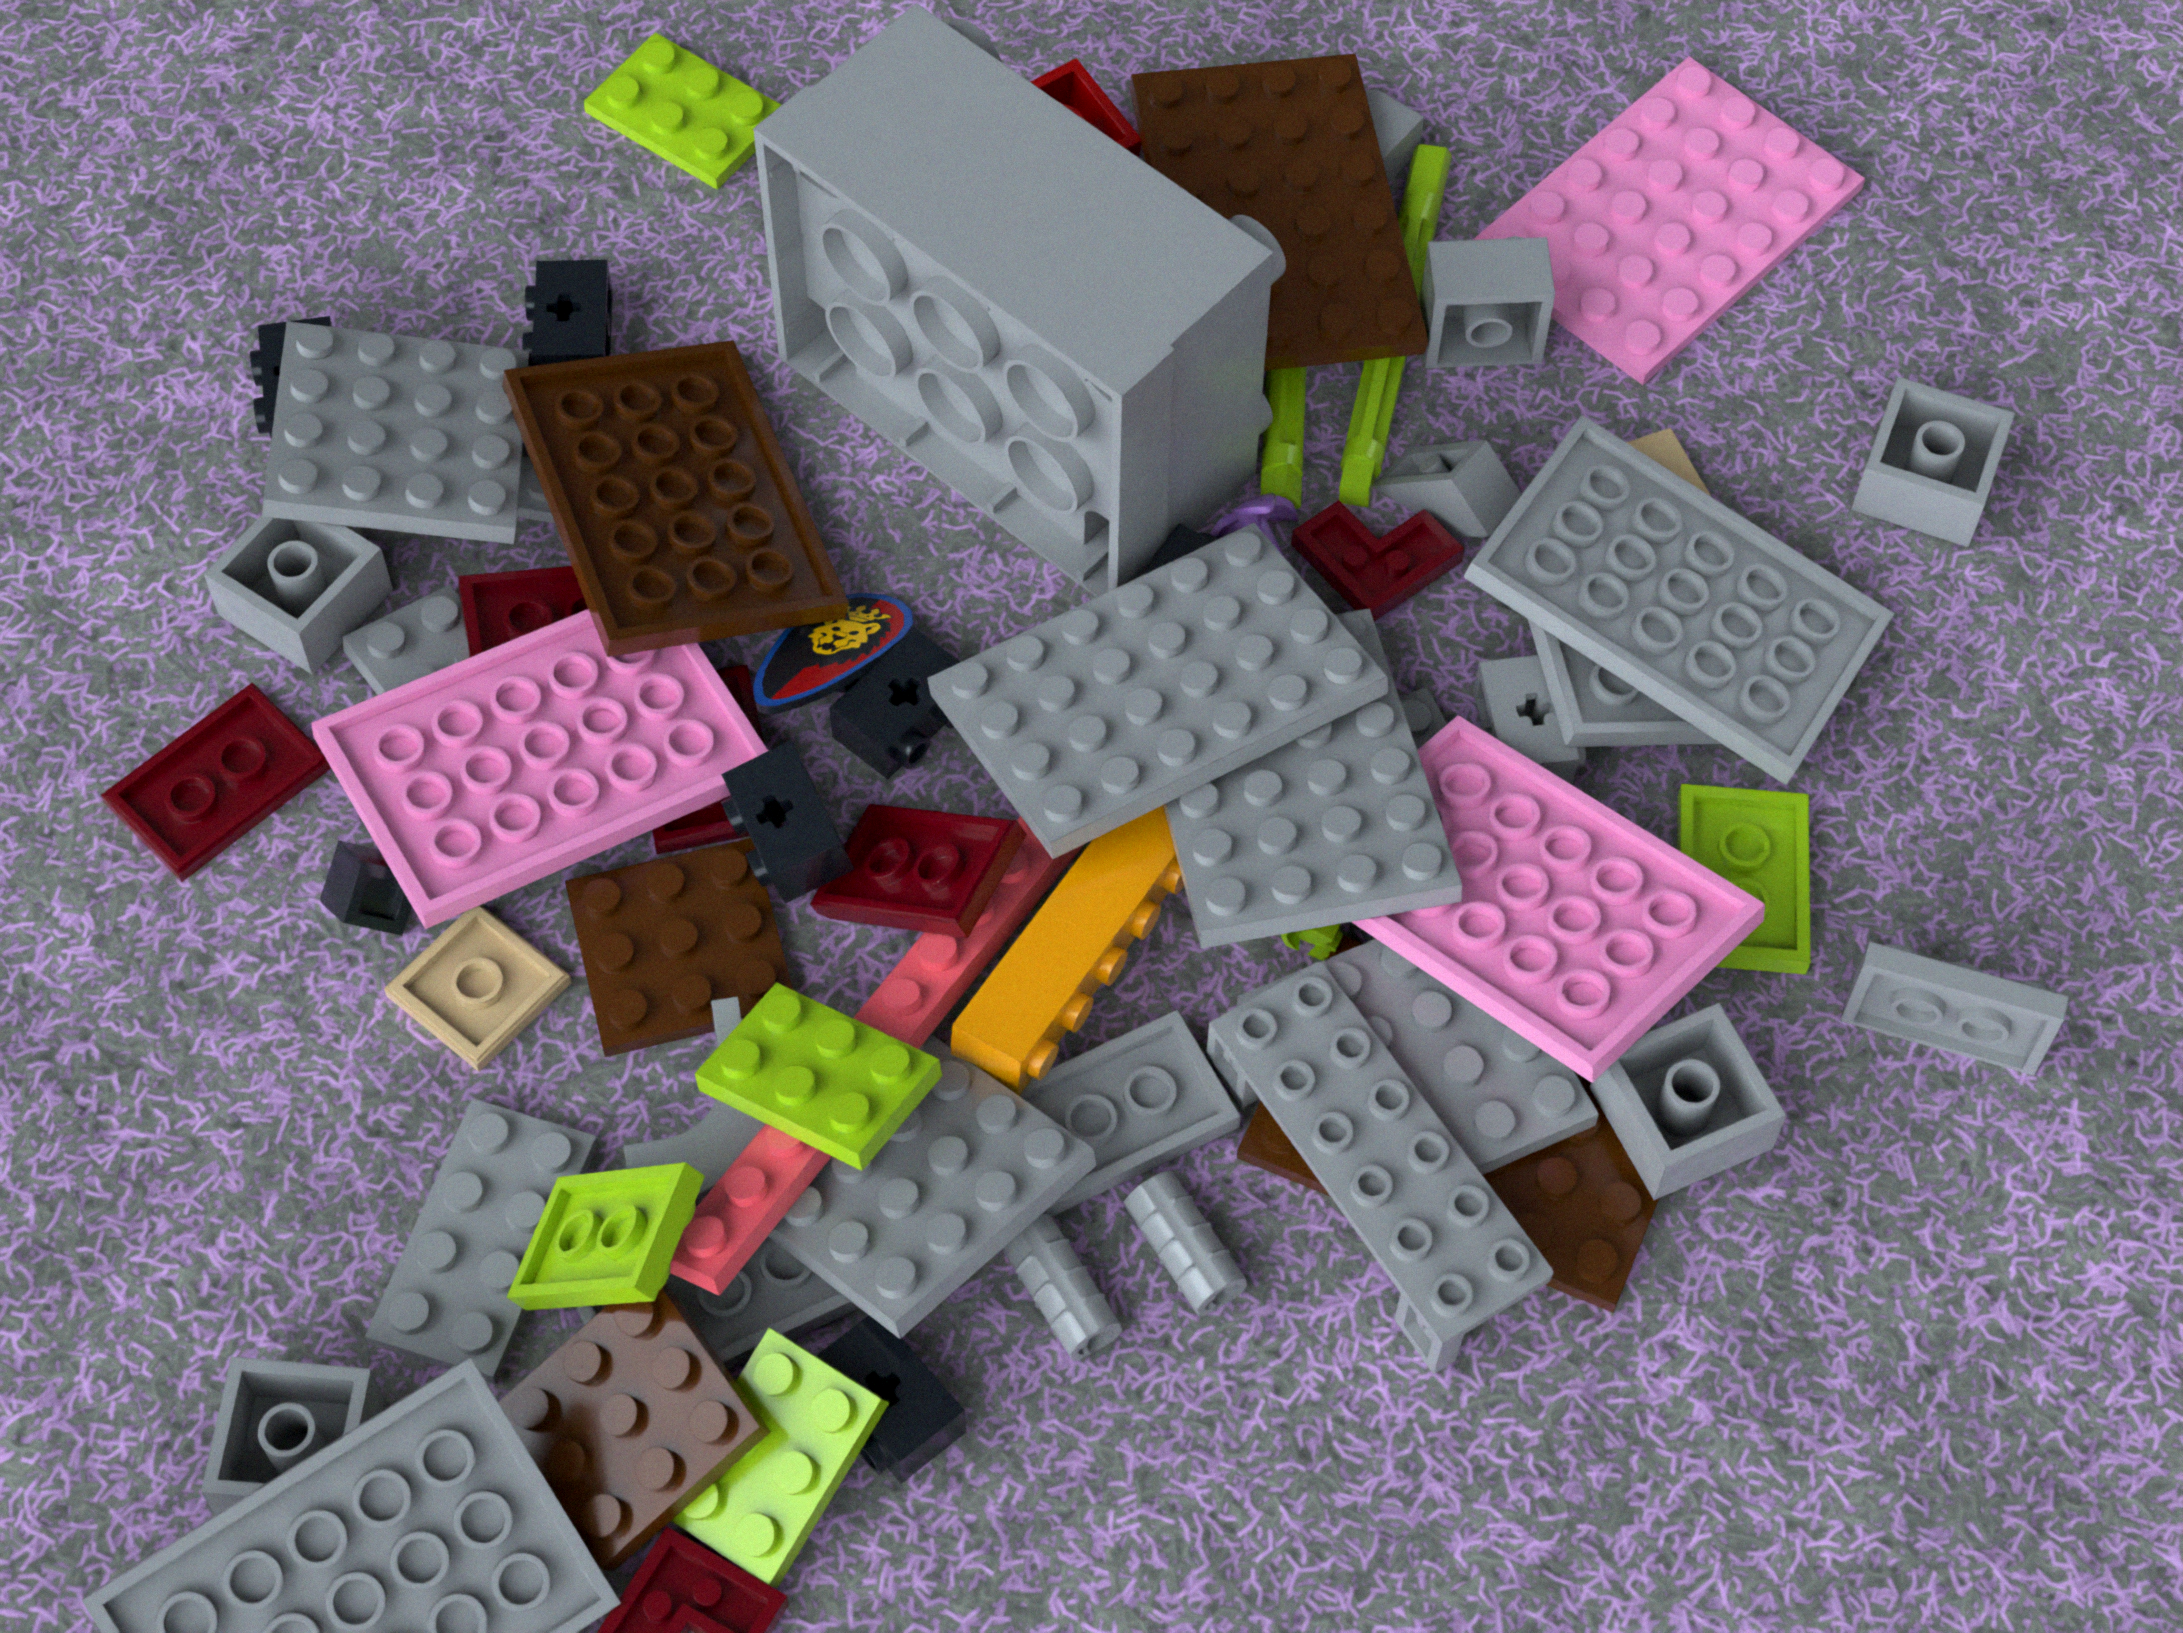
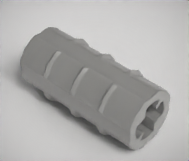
[1124,1171,1247,1317]
[1002,1214,1122,1361]

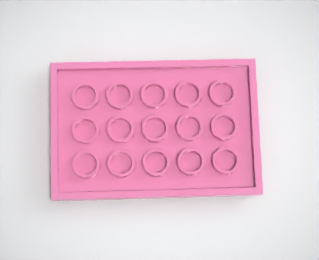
[1473,56,1865,385]
[311,609,768,929]
[1352,715,1765,1083]

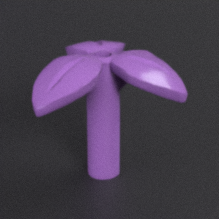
[1210,493,1298,559]

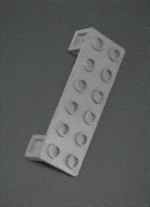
[1205,962,1553,1374]

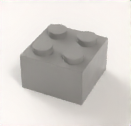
[1419,236,1555,368]
[1851,377,2015,547]
[204,515,393,675]
[1589,1003,1787,1200]
[201,1356,385,1515]

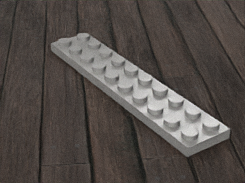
[575,1010,1241,1371]

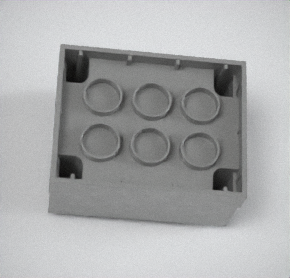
[753,3,1286,597]

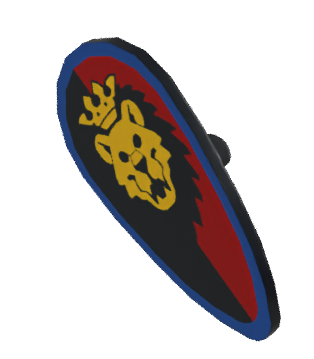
[753,593,914,714]

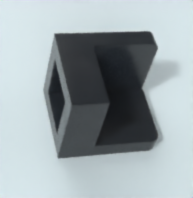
[320,841,412,936]

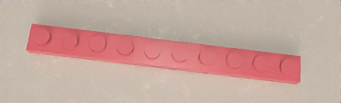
[670,816,1084,1296]

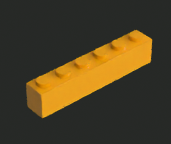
[950,805,1184,1096]

